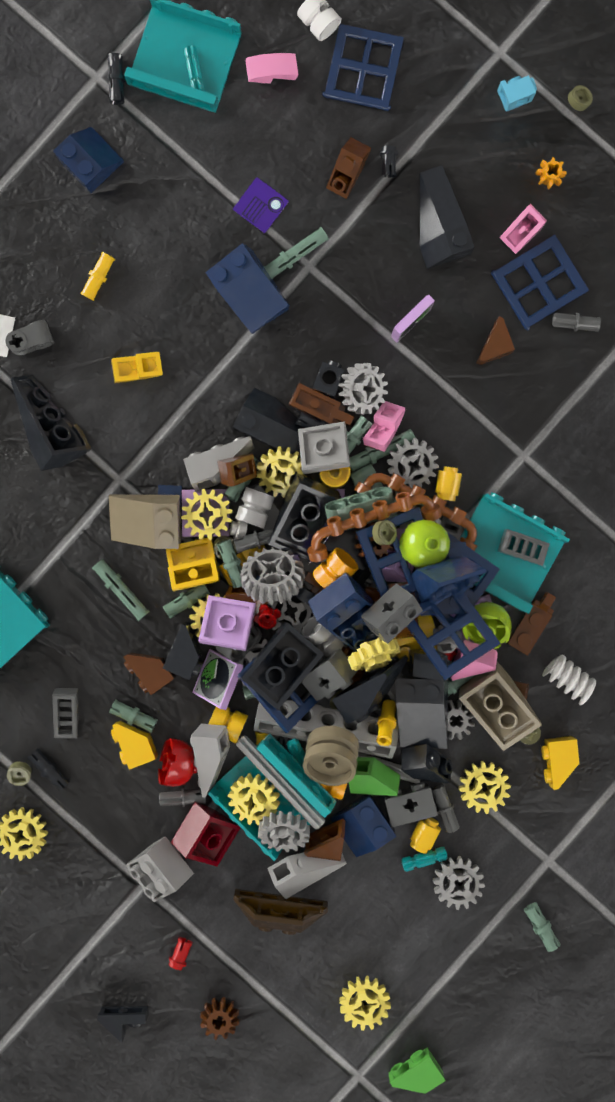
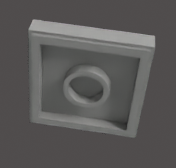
[298,421,350,474]

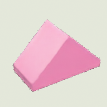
[499,204,547,254]
[451,640,498,681]

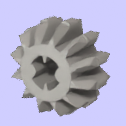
[448,700,475,740]

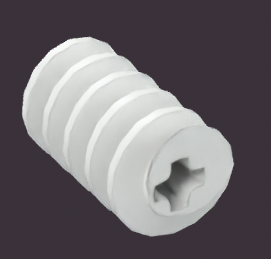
[542,654,596,705]

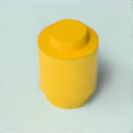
[435,466,462,501]
[410,817,441,854]

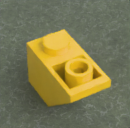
[111,721,158,770]
[541,736,579,790]

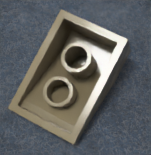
[109,494,182,549]
[459,661,542,751]

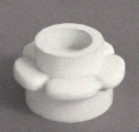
[230,519,247,538]

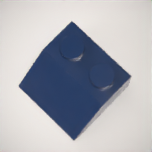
[53,127,124,194]
[330,794,397,857]

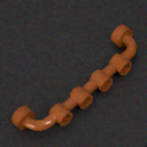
[354,473,478,551]
[307,492,442,562]

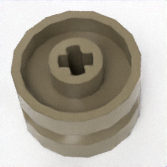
[303,726,359,786]

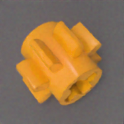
[535,157,567,189]

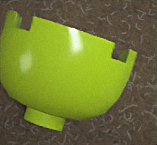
[399,520,450,568]
[462,602,512,649]

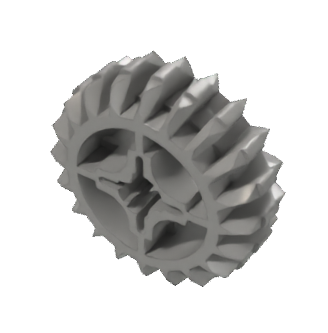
[240,547,305,605]

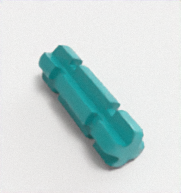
[184,46,204,91]
[287,738,305,766]
[401,847,448,872]

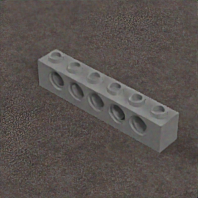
[253,700,399,759]

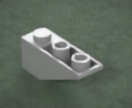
[183,436,255,492]
[190,724,230,798]
[267,852,347,899]

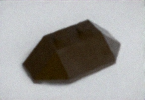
[233,889,328,935]

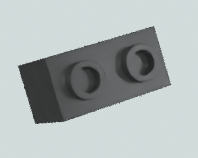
[361,584,423,644]
[302,649,358,701]
[383,782,438,827]

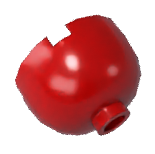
[158,738,197,787]

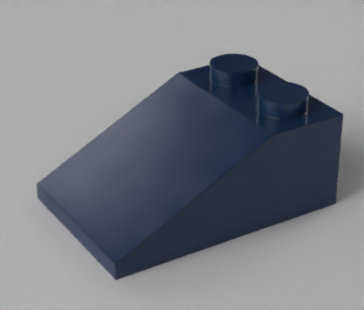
[206,243,290,334]

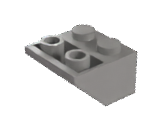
[125,836,194,902]

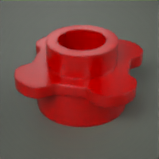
[254,604,281,629]

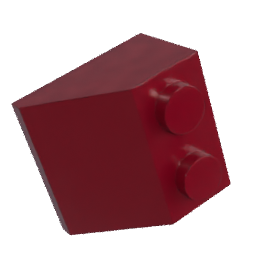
[171,802,241,867]

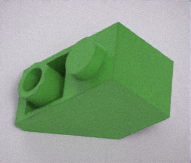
[349,757,401,796]
[389,1047,445,1094]

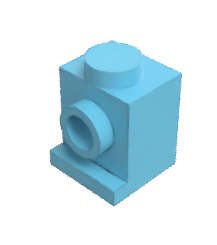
[497,75,537,112]

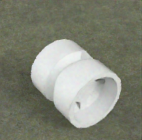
[297,0,341,41]

